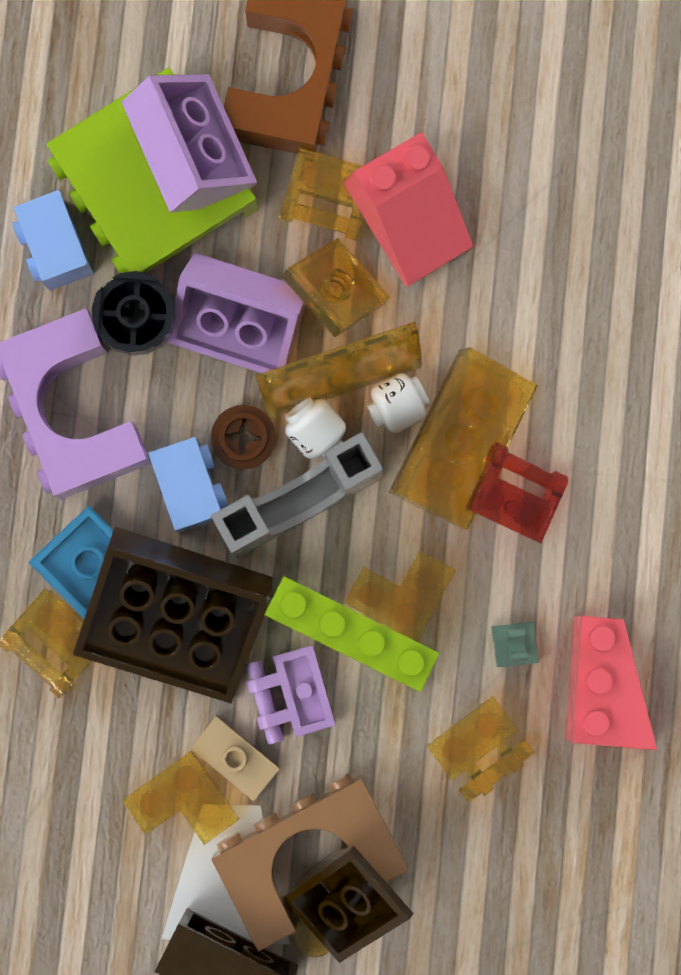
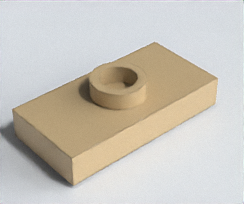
[189,715,280,801]

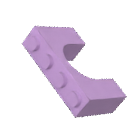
[0,308,151,500]

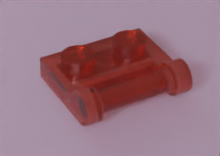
[465,442,568,543]

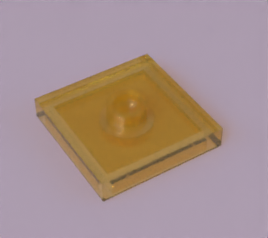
[281,238,390,337]

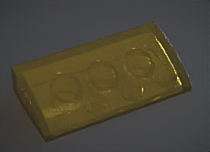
[255,321,422,419]
[389,347,538,530]

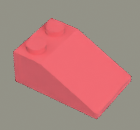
[343,132,474,287]

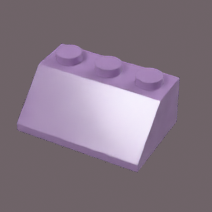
[121,74,257,213]
[167,252,310,380]

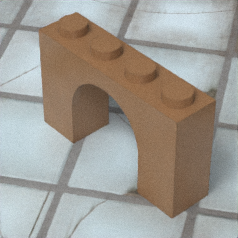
[211,773,409,952]

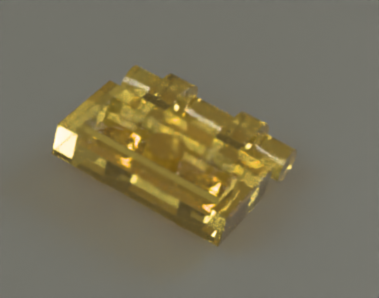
[426,696,535,803]

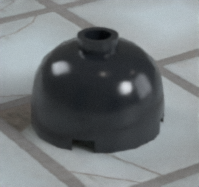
[91,271,176,356]

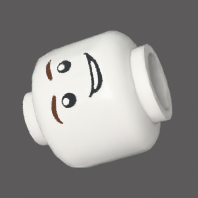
[366,373,430,434]
[285,397,346,459]

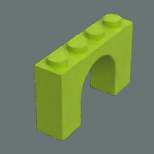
[265,576,440,692]

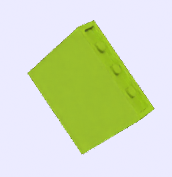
[46,67,258,273]

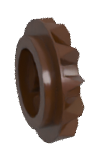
[211,405,276,470]

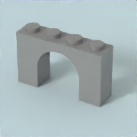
[211,432,383,558]

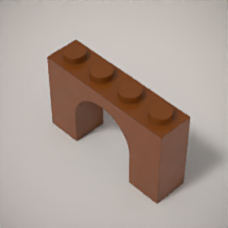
[224,0,354,158]

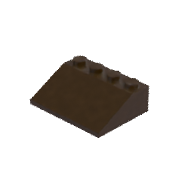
[73,526,273,704]

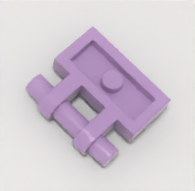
[246,645,336,745]

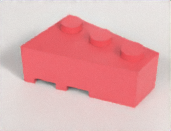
[565,616,657,750]

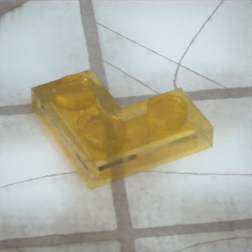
[344,551,456,642]
[122,751,239,845]

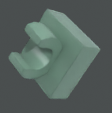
[491,622,539,668]

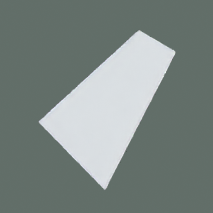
[161,803,290,944]

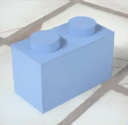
[12,190,94,291]
[148,437,228,533]

